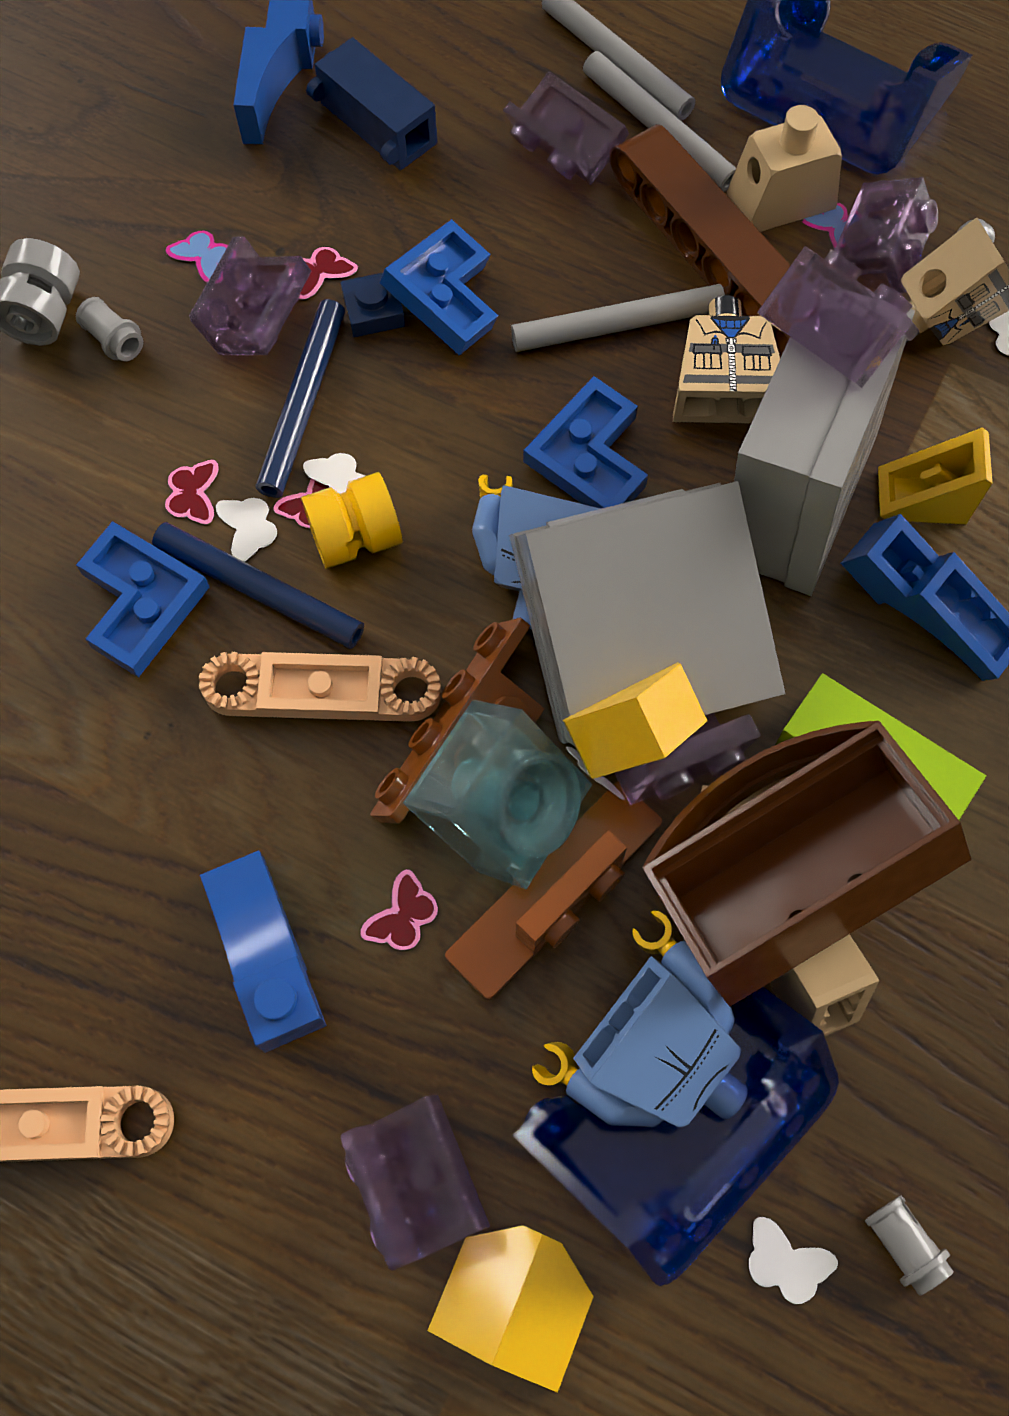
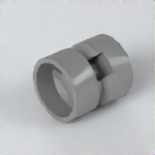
[0,238,80,346]

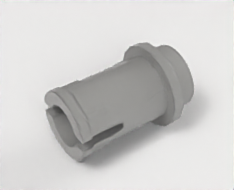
[76,297,143,361]
[865,1195,954,1296]

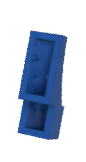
[233,0,324,144]
[841,514,1009,681]
[200,850,327,1053]

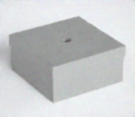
[734,285,915,596]
[509,481,786,746]

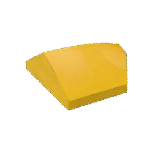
[427,1225,594,1393]

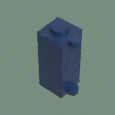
[306,37,438,171]

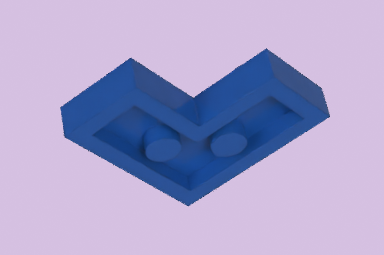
[379,219,499,355]
[523,376,648,509]
[76,521,210,678]

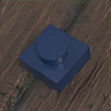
[340,273,405,338]

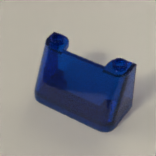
[720,0,973,174]
[513,987,839,1286]

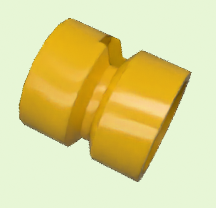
[301,472,403,569]

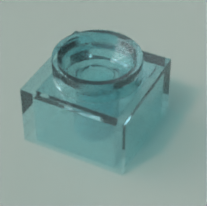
[403,700,593,890]

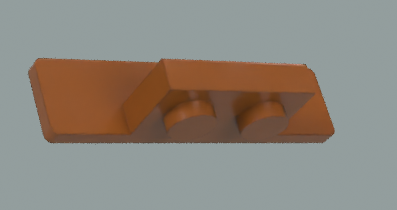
[370,617,545,823]
[445,782,662,1000]

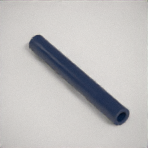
[255,299,345,498]
[152,522,364,649]

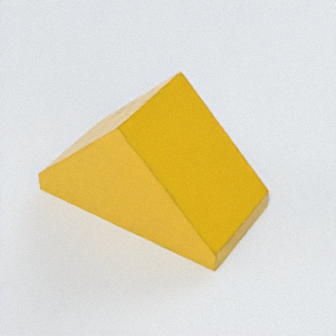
[878,427,992,524]
[563,662,707,779]

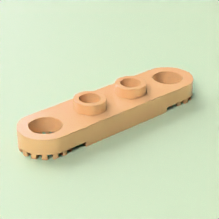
[199,651,442,721]
[0,1085,174,1162]

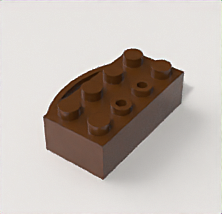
[642,721,972,1007]

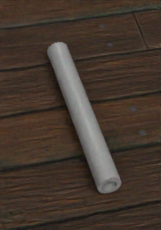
[542,0,695,121]
[583,51,736,192]
[511,284,725,352]

